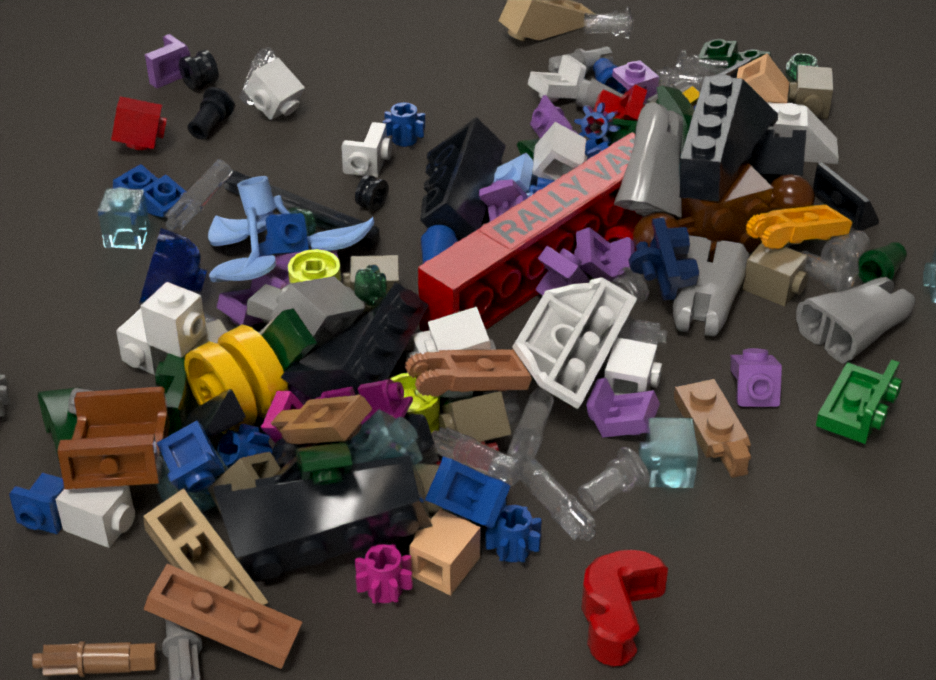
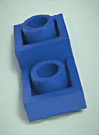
[113,164,191,217]

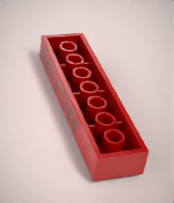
[418,132,643,332]

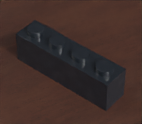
[679,74,778,201]
[420,117,506,241]
[280,282,429,399]
[214,455,432,582]

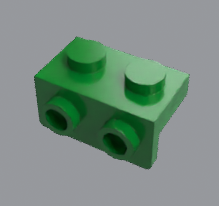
[816,359,903,444]

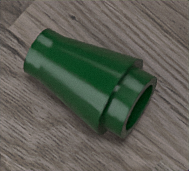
[857,242,907,283]

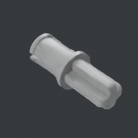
[548,46,613,74]
[162,619,202,680]

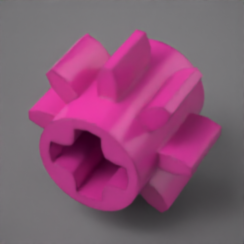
[355,544,413,604]

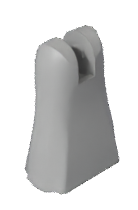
[614,102,683,220]
[673,235,749,336]
[796,277,915,364]

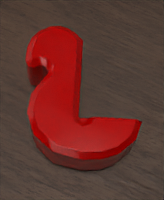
[581,550,668,666]

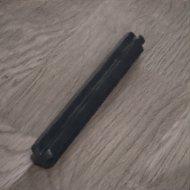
[223,170,380,247]

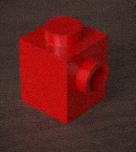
[111,96,167,150]

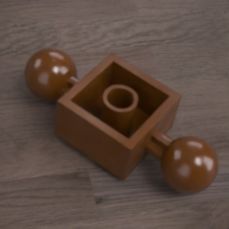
[633,163,815,263]

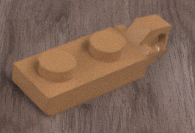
[674,379,751,478]
[271,395,372,444]

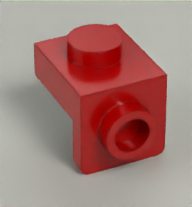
[592,84,647,126]

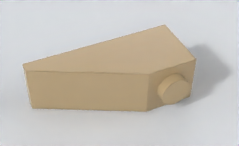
[498,0,600,41]
[143,489,268,606]

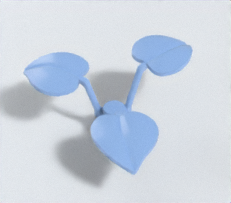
[208,176,374,282]

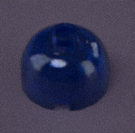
[139,228,207,304]

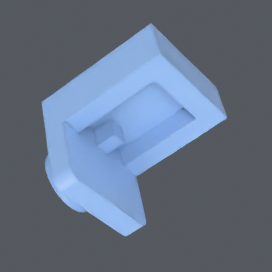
[493,153,538,192]

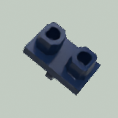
[628,218,699,300]

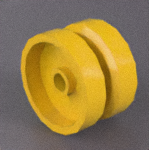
[184,324,289,434]

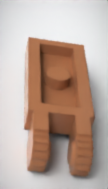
[405,350,532,397]

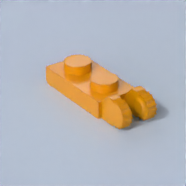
[745,204,852,249]

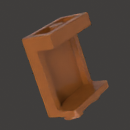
[57,387,170,490]

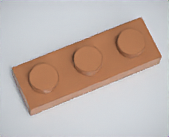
[144,564,303,669]

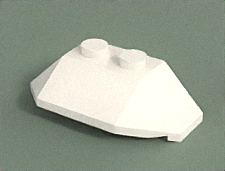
[767,102,839,164]
[512,277,637,409]

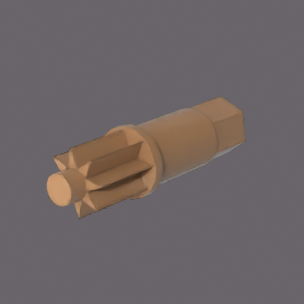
[32,641,158,677]

